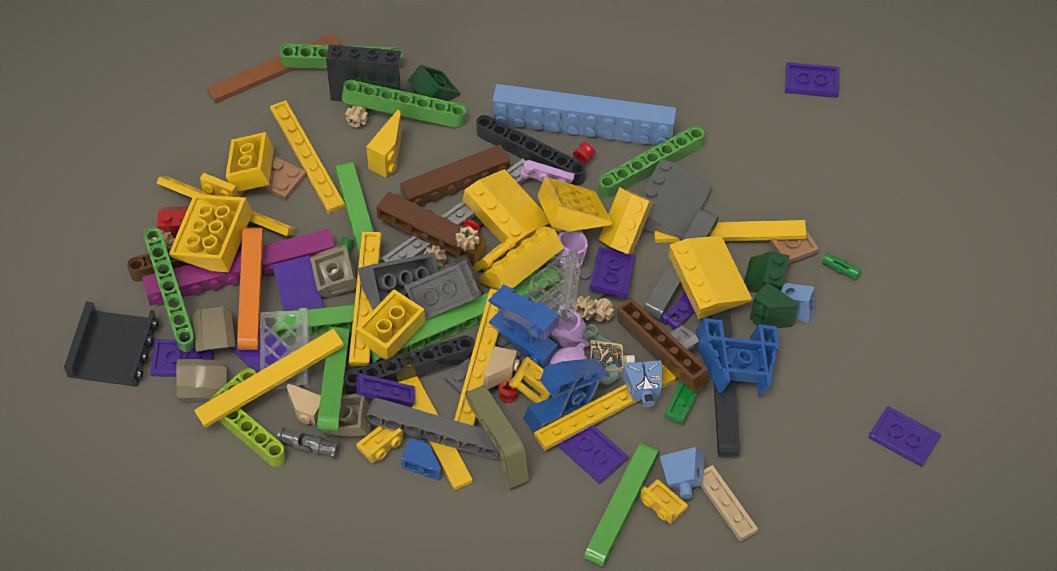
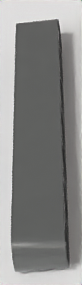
[643,209,719,321]
[365,398,499,459]

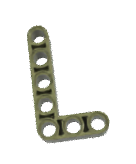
[465,385,529,489]

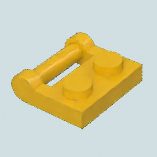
[472,237,516,272]
[509,357,550,403]

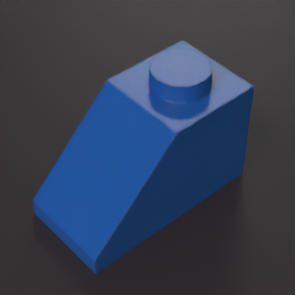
[401,438,441,481]

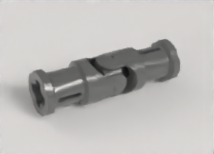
[277,427,340,459]

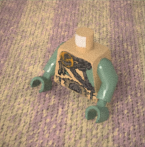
[584,324,635,385]

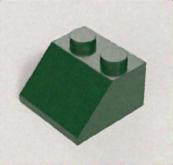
[408,65,461,101]
[744,251,790,293]
[749,282,799,328]

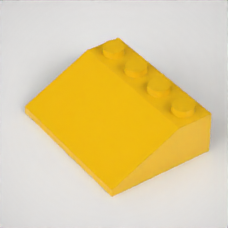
[462,169,550,251]
[537,177,612,232]
[169,194,253,272]
[477,226,564,290]
[668,236,752,320]

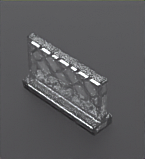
[528,250,581,322]
[260,308,309,390]

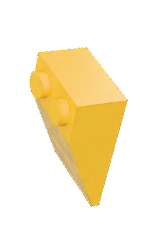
[366,110,402,178]

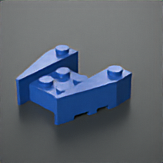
[488,284,559,369]
[695,318,779,397]
[523,358,610,433]

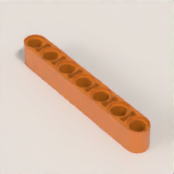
[237,228,263,350]

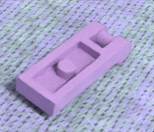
[519,160,574,184]

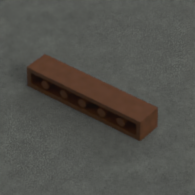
[400,145,510,207]
[376,191,486,265]
[616,298,709,393]

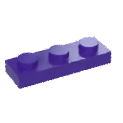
[357,374,415,407]

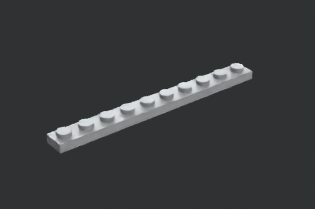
[382,159,530,263]

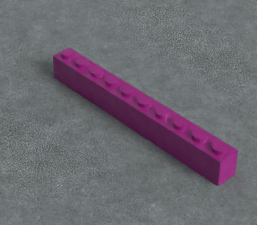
[142,229,335,306]

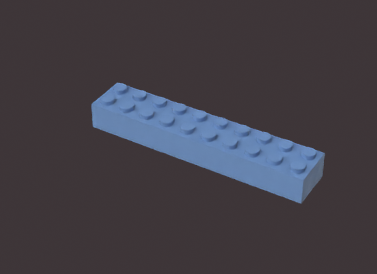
[493,84,676,145]

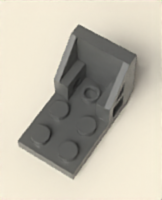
[404,254,482,320]

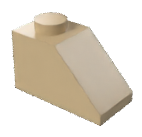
[484,346,520,389]
[287,384,321,426]

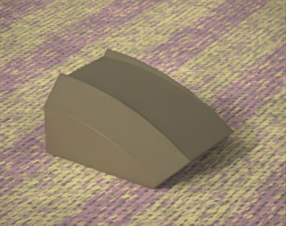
[310,245,357,298]
[192,305,236,352]
[176,359,227,402]
[322,394,372,436]

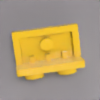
[200,173,244,197]
[356,426,403,464]
[640,479,688,525]

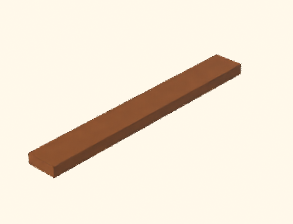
[207,33,342,103]

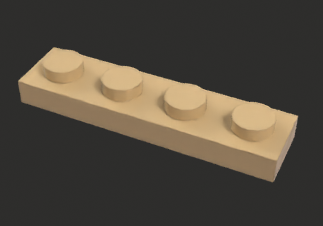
[701,465,758,542]

